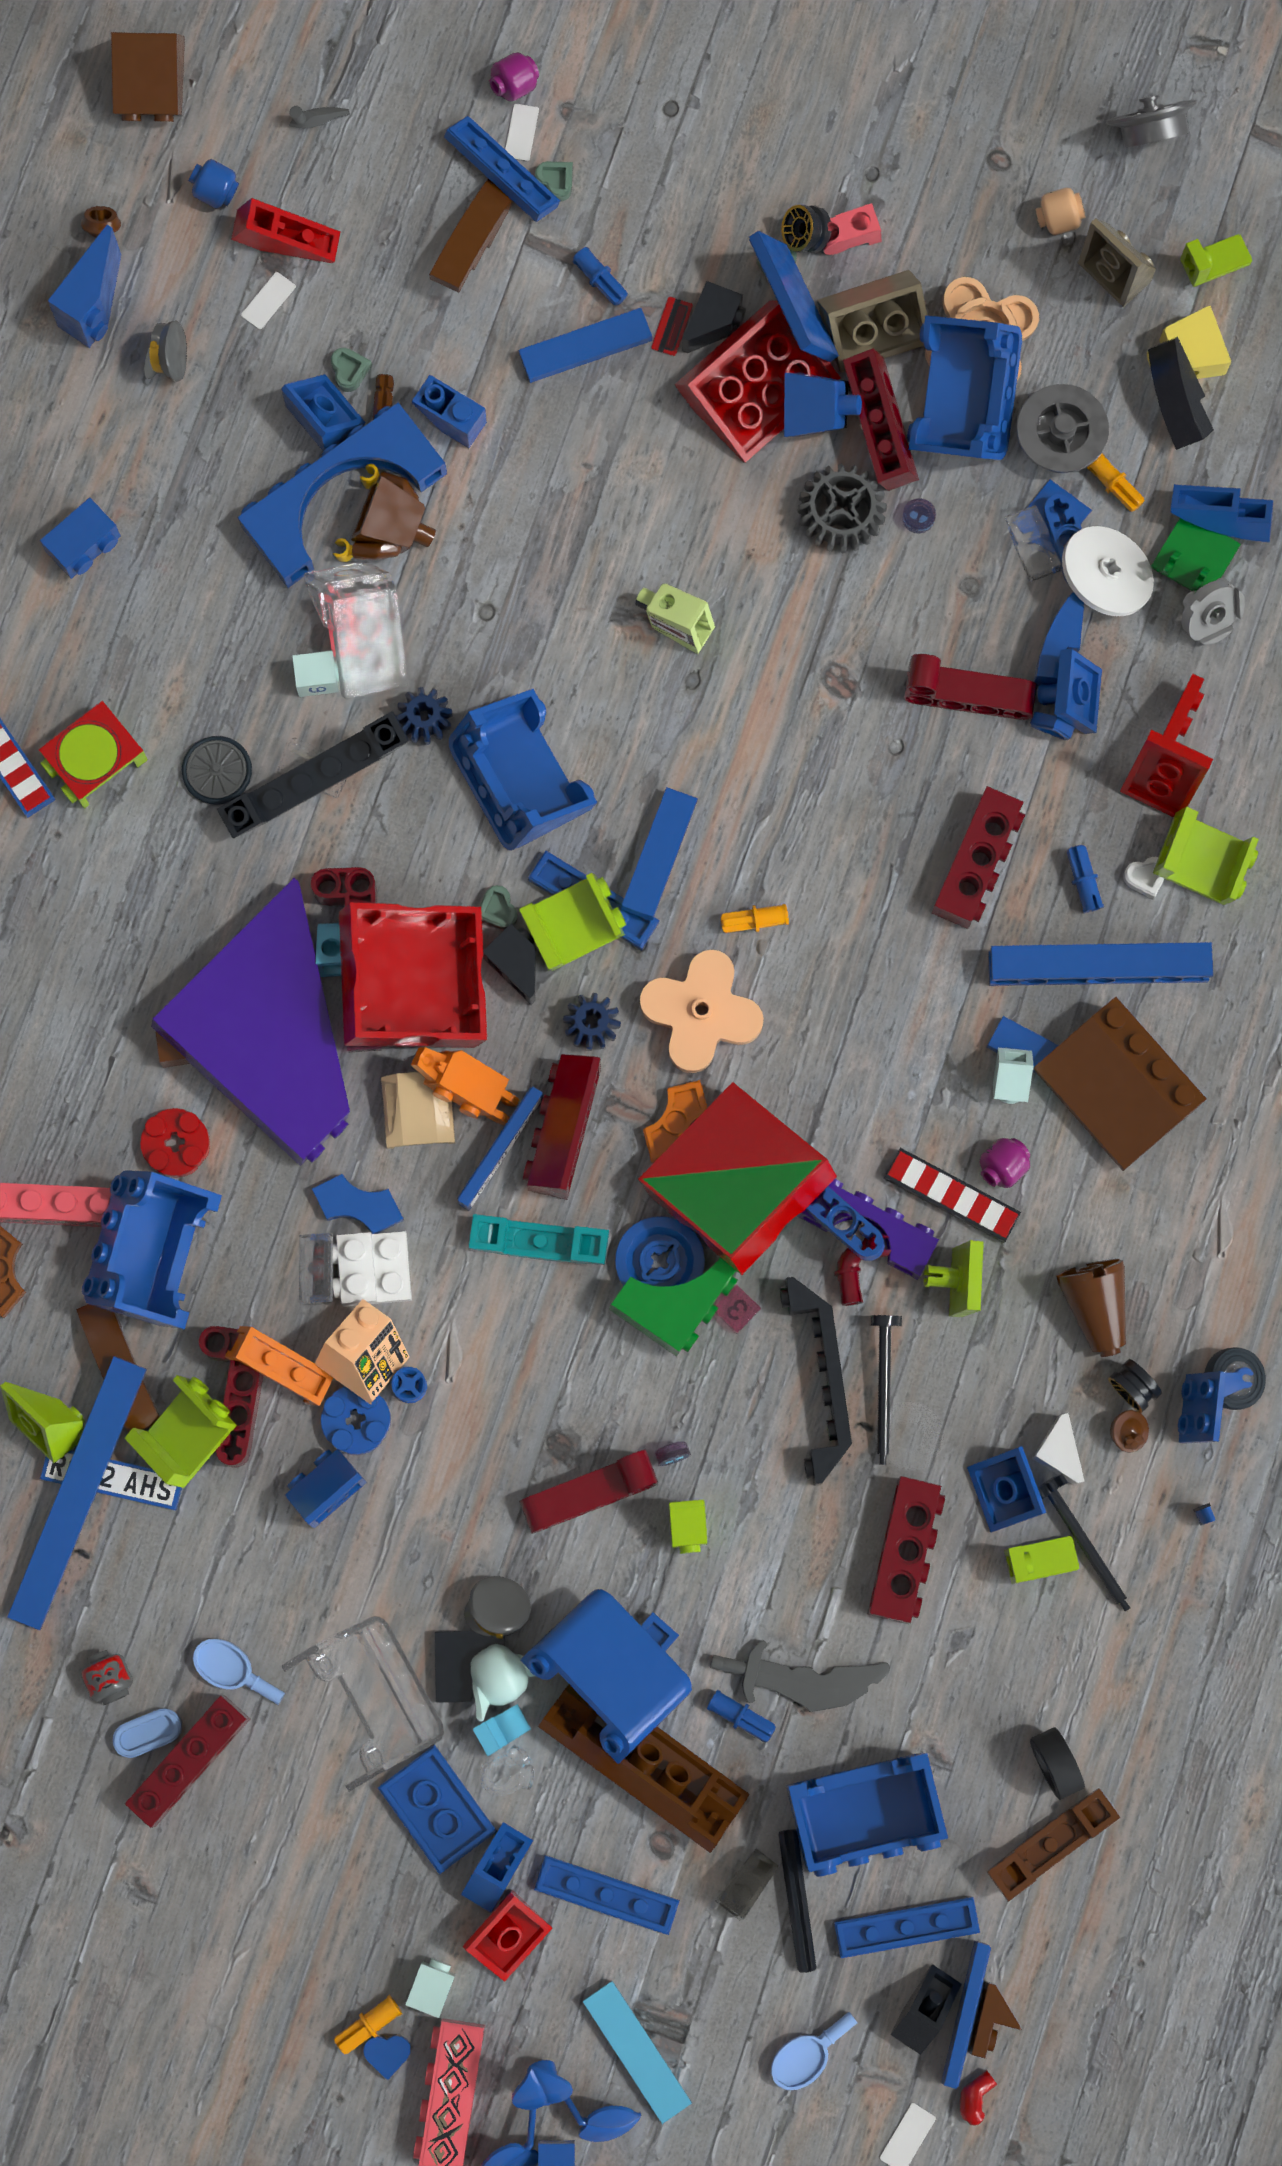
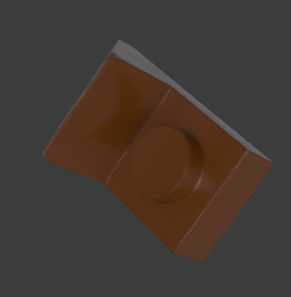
[968,1981,1022,2058]

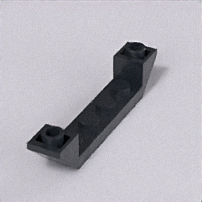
[217,711,409,839]
[779,1277,852,1486]

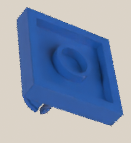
[1038,649,1102,734]

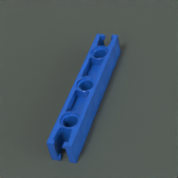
[988,942,1213,986]

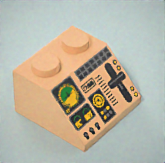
[315,1299,409,1405]

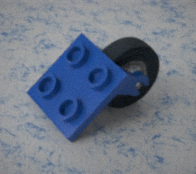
[1178,1347,1266,1444]

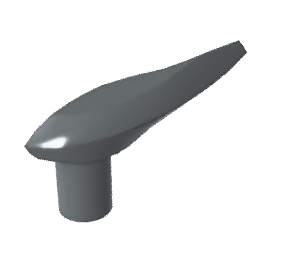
[289,106,350,128]

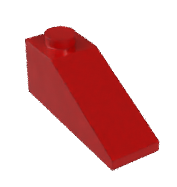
[231,198,341,263]

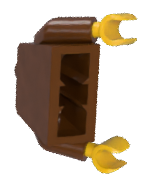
[333,464,436,562]

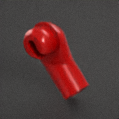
[960,2070,997,2126]

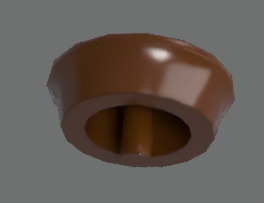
[81,206,121,238]
[1110,1410,1149,1453]

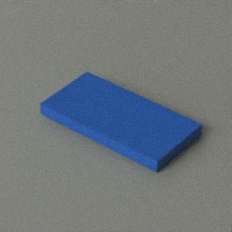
[749,231,839,362]

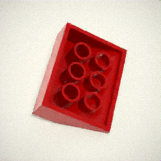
[674,300,841,463]

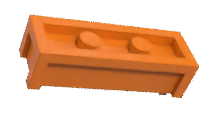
[224,1326,333,1406]

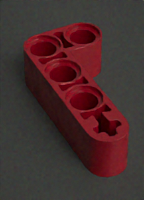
[904,654,1037,720]
[311,867,377,906]
[199,1326,263,1468]
[519,1449,658,1534]

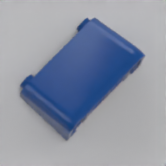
[907,315,1022,460]
[449,689,597,851]
[520,1589,692,1764]

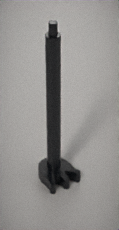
[871,1315,902,1465]
[1037,1474,1130,1612]

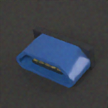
[1193,1503,1216,1526]

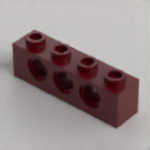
[843,348,919,491]
[931,786,1026,929]
[867,1476,945,1624]
[125,1695,251,1828]

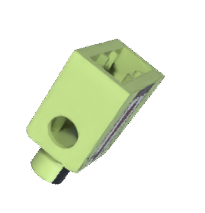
[635,584,715,654]

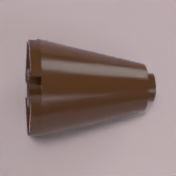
[1056,1259,1126,1357]

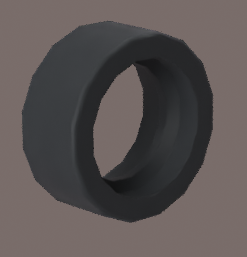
[1030,1727,1085,1800]

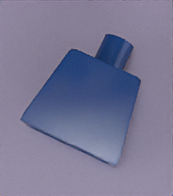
[784,373,862,437]

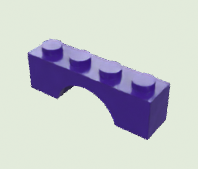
[797,1179,939,1280]

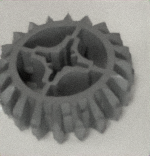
[797,463,887,554]

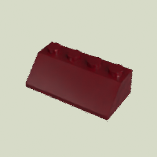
[522,1054,601,1200]

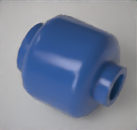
[188,159,239,209]

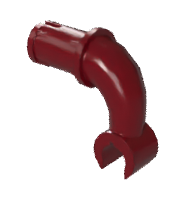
[834,1234,892,1306]

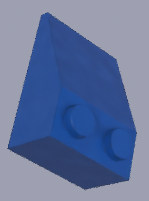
[48,225,121,348]

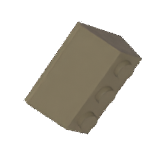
[817,270,927,373]

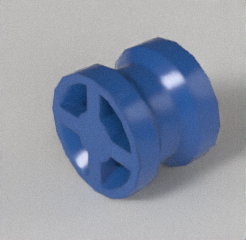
[391,1367,427,1404]

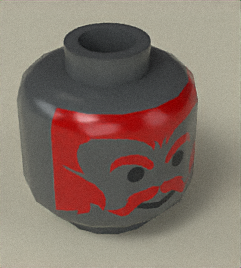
[81,1650,133,1705]

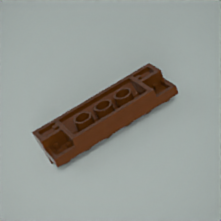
[538,1684,750,1853]

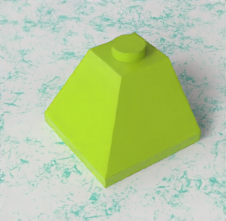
[0,1381,85,1463]

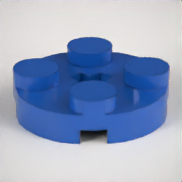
[321,1386,391,1455]

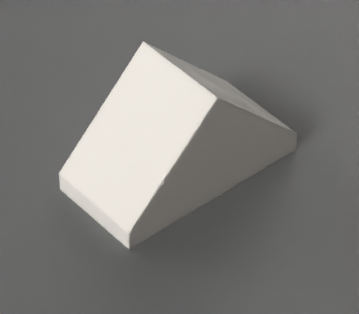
[1032,1413,1084,1485]

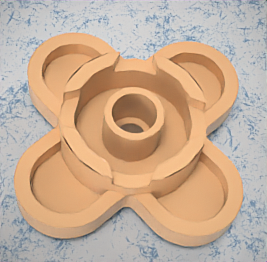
[925,277,1039,381]
[640,950,763,1073]

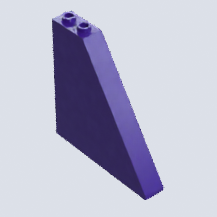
[151,878,350,1166]

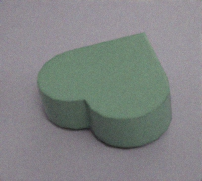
[535,161,573,202]
[331,348,372,392]
[480,885,518,930]

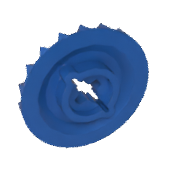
[615,1216,705,1286]

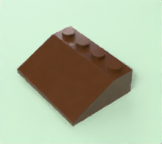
[1033,997,1207,1171]

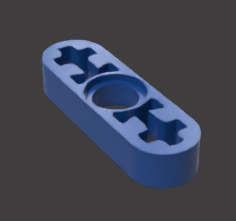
[1043,494,1082,584]
[805,1186,885,1261]

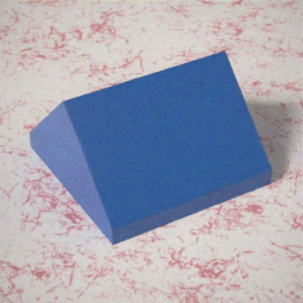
[281,374,366,451]
[967,1446,1047,1533]

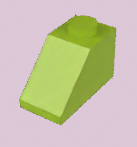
[668,1499,707,1554]

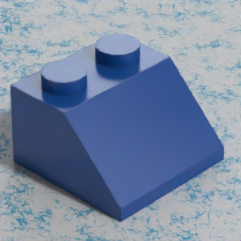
[285,1449,367,1528]

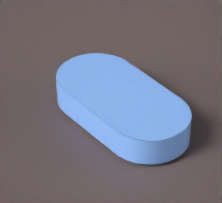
[113,1709,182,1758]

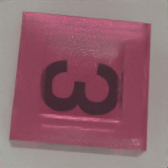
[716,1285,761,1334]

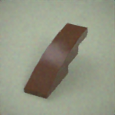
[429,178,513,293]

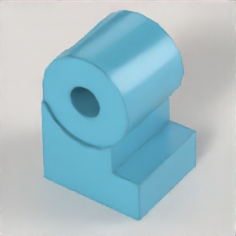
[316,923,341,977]
[473,1704,531,1756]

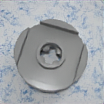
[1182,578,1245,645]

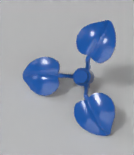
[480,2060,642,2166]

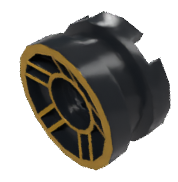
[781,205,831,252]
[1108,1359,1162,1413]

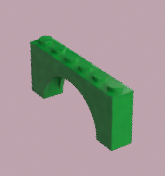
[609,1257,738,1357]

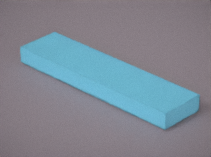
[583,1981,692,2124]

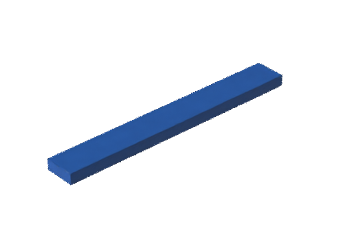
[7,1356,147,1630]

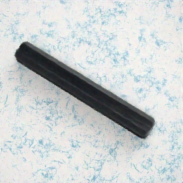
[778,1829,817,1973]

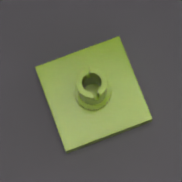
[923,1240,984,1317]

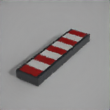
[884,1147,1021,1243]

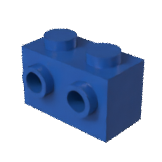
[40,497,121,579]

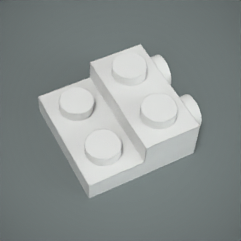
[331,1231,412,1307]

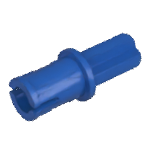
[572,247,628,305]
[1067,845,1104,913]
[707,1690,776,1742]

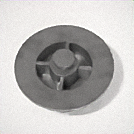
[1106,95,1197,147]
[1017,384,1109,473]

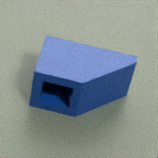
[412,375,487,448]

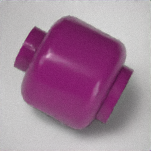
[489,52,539,102]
[979,1138,1030,1188]

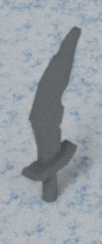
[710,1640,890,1712]

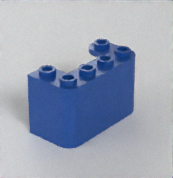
[82,1170,222,1329]
[786,1752,948,1877]

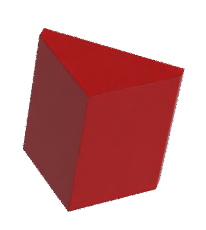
[462,1890,552,1982]

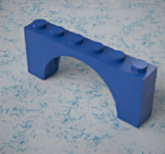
[238,402,447,588]

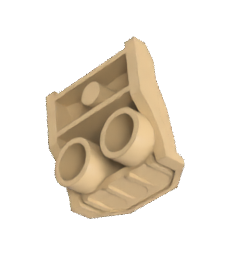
[381,1072,455,1149]

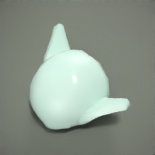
[471,1644,535,1721]

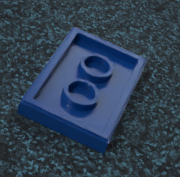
[377,1745,497,1875]

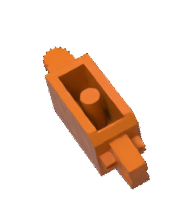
[411,1047,519,1126]

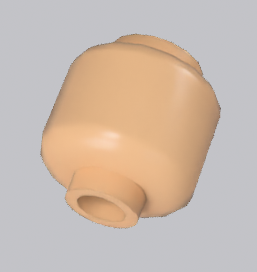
[1036,187,1086,235]

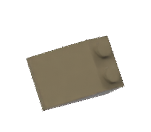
[1078,218,1156,307]

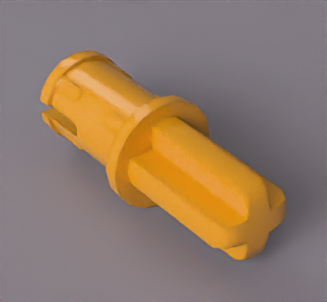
[1087,453,1145,512]
[721,904,789,933]
[334,1995,402,2054]

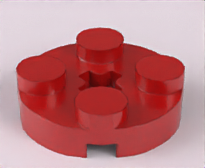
[140,1108,210,1178]

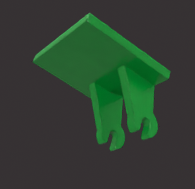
[1151,518,1241,591]

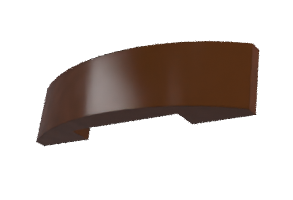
[76,1304,160,1433]
[987,1788,1121,1902]

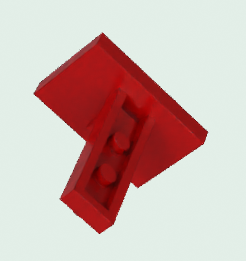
[1120,674,1213,817]

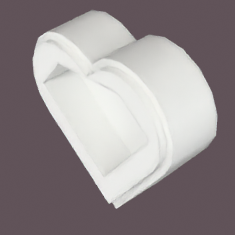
[1123,856,1164,899]

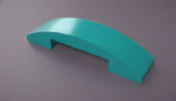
[469,1214,609,1265]

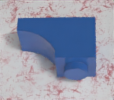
[461,1822,533,1913]

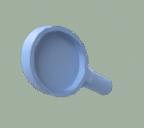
[193,1639,285,1705]
[771,2012,858,2090]

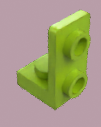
[1180,234,1252,287]
[1004,1536,1079,1584]

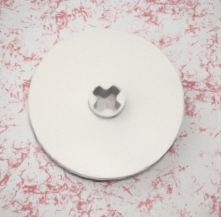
[1062,526,1154,616]

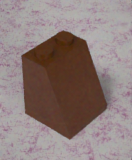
[111,32,185,122]

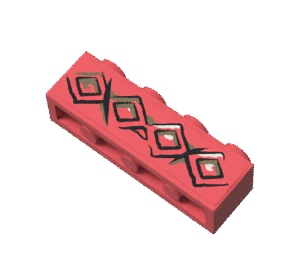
[0,1183,111,1227]
[413,2018,485,2166]

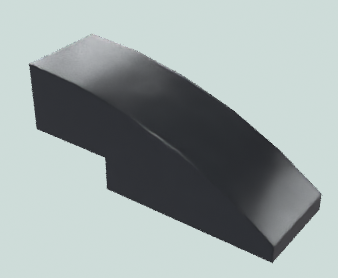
[1148,336,1214,450]

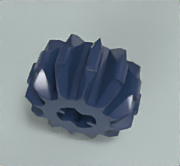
[396,687,453,745]
[563,993,621,1051]

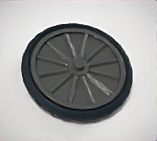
[182,736,252,804]

